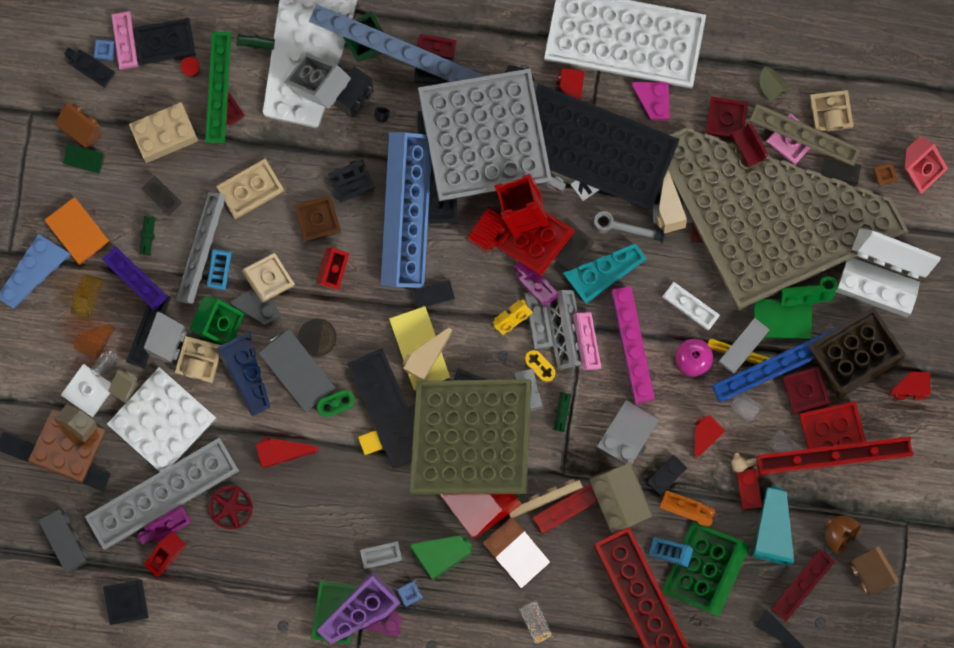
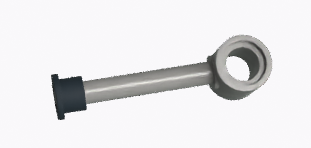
[593,211,665,244]

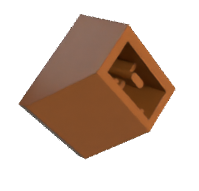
[56,102,102,149]

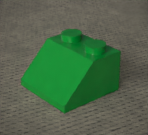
[189,295,245,345]

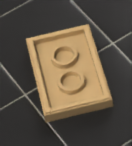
[216,158,284,220]

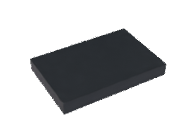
[134,18,196,65]

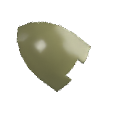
[759,67,791,102]

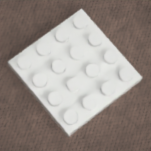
[107,367,216,472]

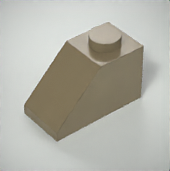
[54,404,97,442]

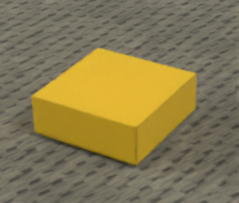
[358,431,383,455]

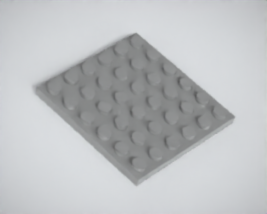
[418,69,552,201]

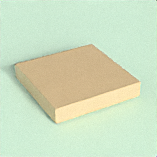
[242,253,295,303]

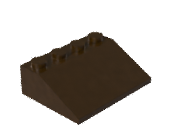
[808,307,906,399]

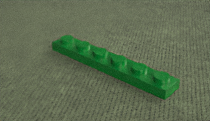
[205,32,232,144]

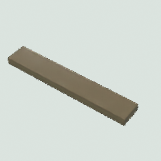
[749,103,861,166]

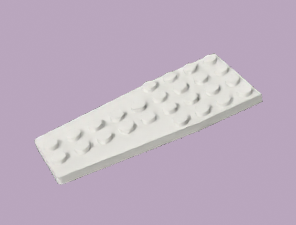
[263,0,358,128]

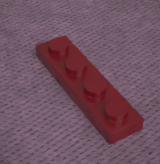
[771,549,836,622]

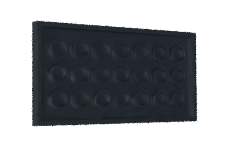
[535,83,680,210]

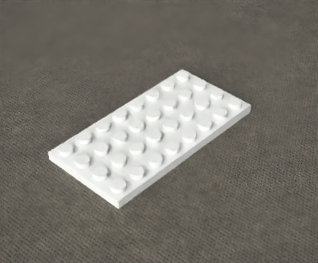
[544,0,706,88]

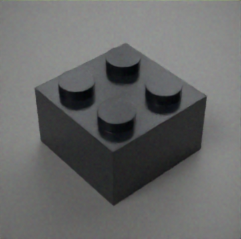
[333,66,374,118]

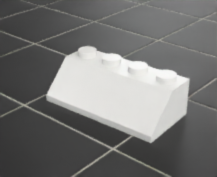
[852,228,941,279]
[836,258,920,318]

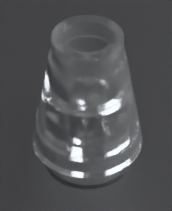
[90,349,118,377]

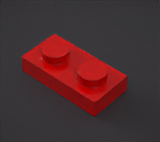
[736,469,762,510]

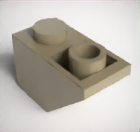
[108,370,140,404]

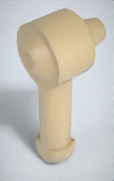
[731,453,757,472]

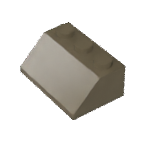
[589,462,653,533]

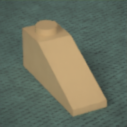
[656,170,687,234]
[402,328,452,381]

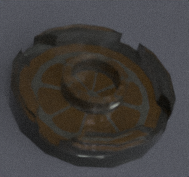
[298,318,337,357]

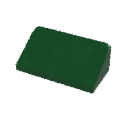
[63,144,105,174]

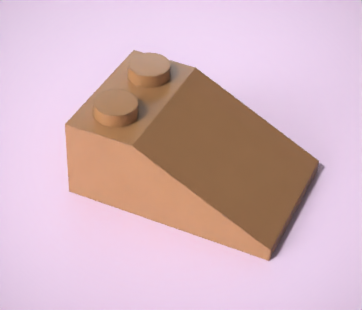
[850,546,899,596]

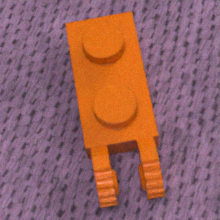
[660,491,715,526]

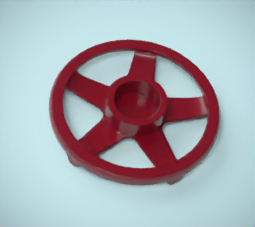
[209,486,253,530]

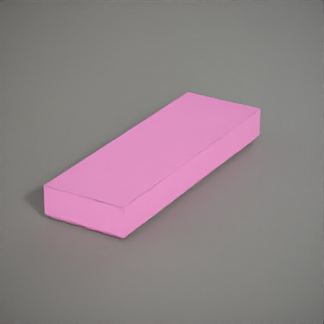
[111,11,139,70]
[573,312,601,371]

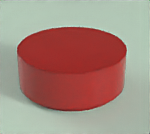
[181,57,200,77]

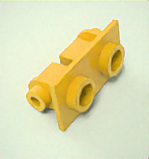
[493,299,533,335]

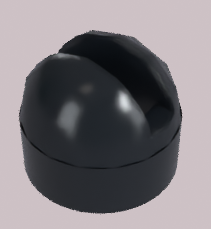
[374,107,390,123]

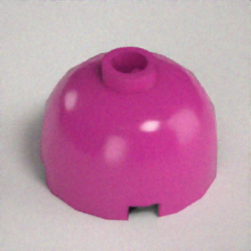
[675,339,713,378]

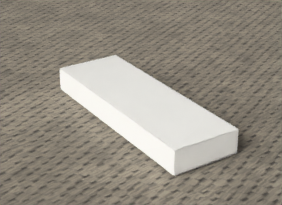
[662,281,720,331]

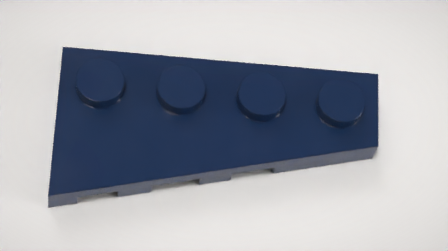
[216,332,270,417]

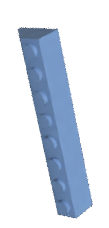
[381,132,431,288]

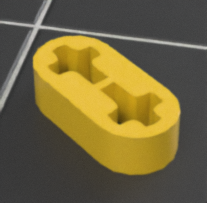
[525,350,555,382]

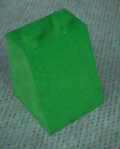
[410,536,472,581]

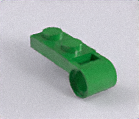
[780,276,837,306]

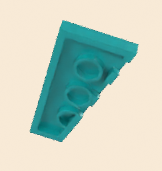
[563,244,647,305]

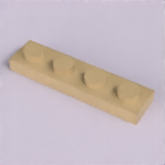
[509,479,583,518]

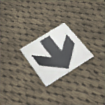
[571,180,599,201]

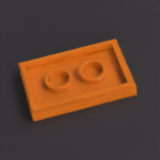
[45,197,110,265]

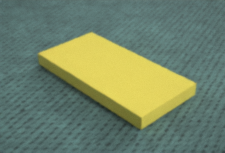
[389,306,451,391]

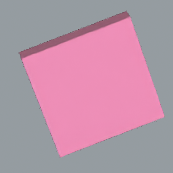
[766,113,810,165]

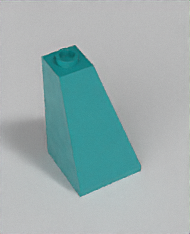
[751,485,794,566]

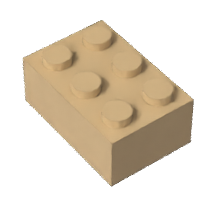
[129,102,198,163]

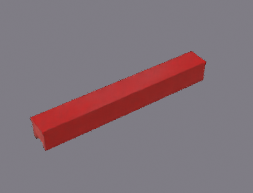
[756,436,914,476]

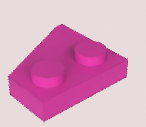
[632,82,670,121]

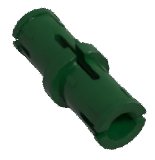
[236,34,275,50]
[139,216,156,256]
[553,392,572,432]

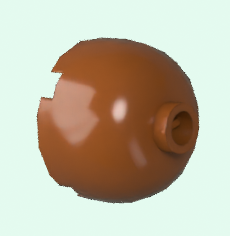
[824,515,862,555]

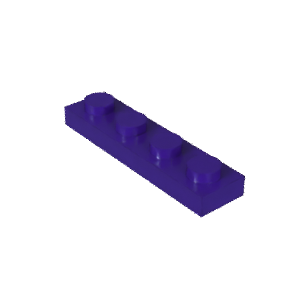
[102,246,168,310]

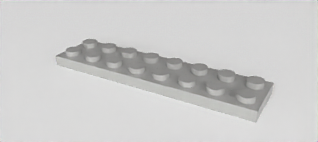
[85,437,239,550]

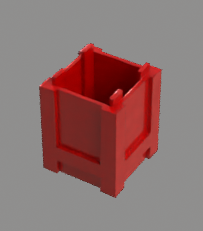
[494,174,550,237]

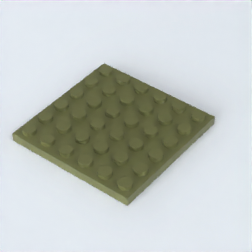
[410,379,532,495]

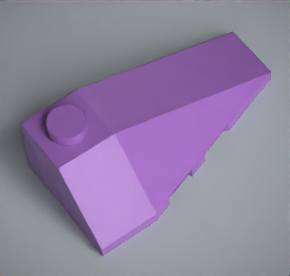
[317,572,400,644]

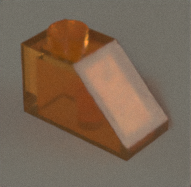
[73,324,115,361]

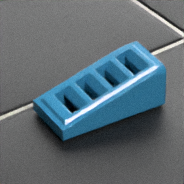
[207,249,232,290]
[648,537,693,567]

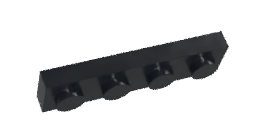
[126,295,171,369]

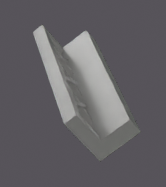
[546,290,582,370]

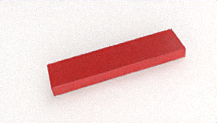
[532,483,598,534]

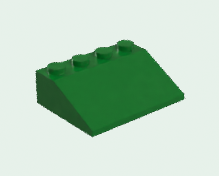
[661,522,750,618]

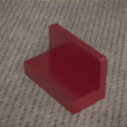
[730,122,769,168]

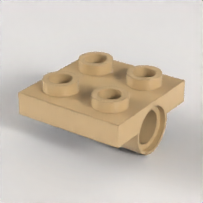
[810,90,854,132]
[175,336,221,384]

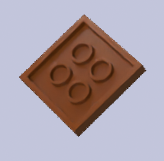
[28,409,106,484]

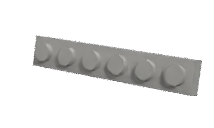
[176,192,226,304]

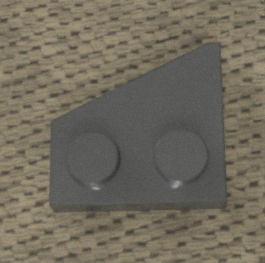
[230,288,282,326]

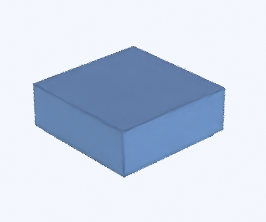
[93,39,115,61]
[397,581,423,607]

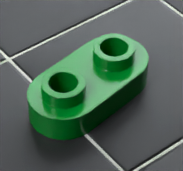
[317,390,355,418]

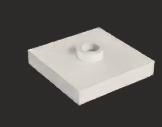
[61,364,112,417]

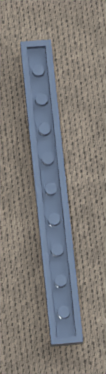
[309,4,484,82]

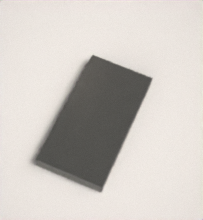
[258,328,336,412]

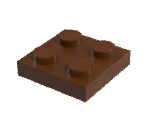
[294,195,341,243]

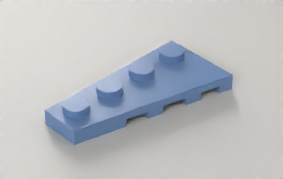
[0,234,71,309]

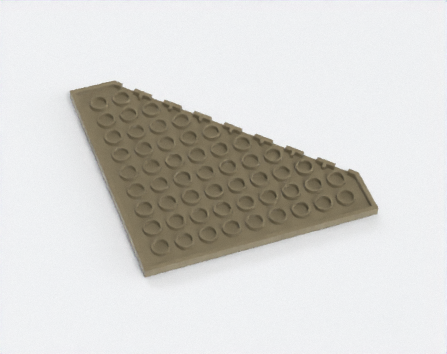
[668,127,908,310]

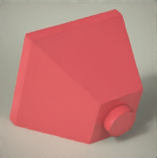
[905,136,948,194]

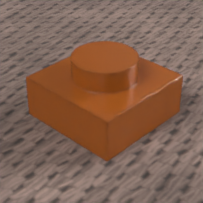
[873,162,898,187]

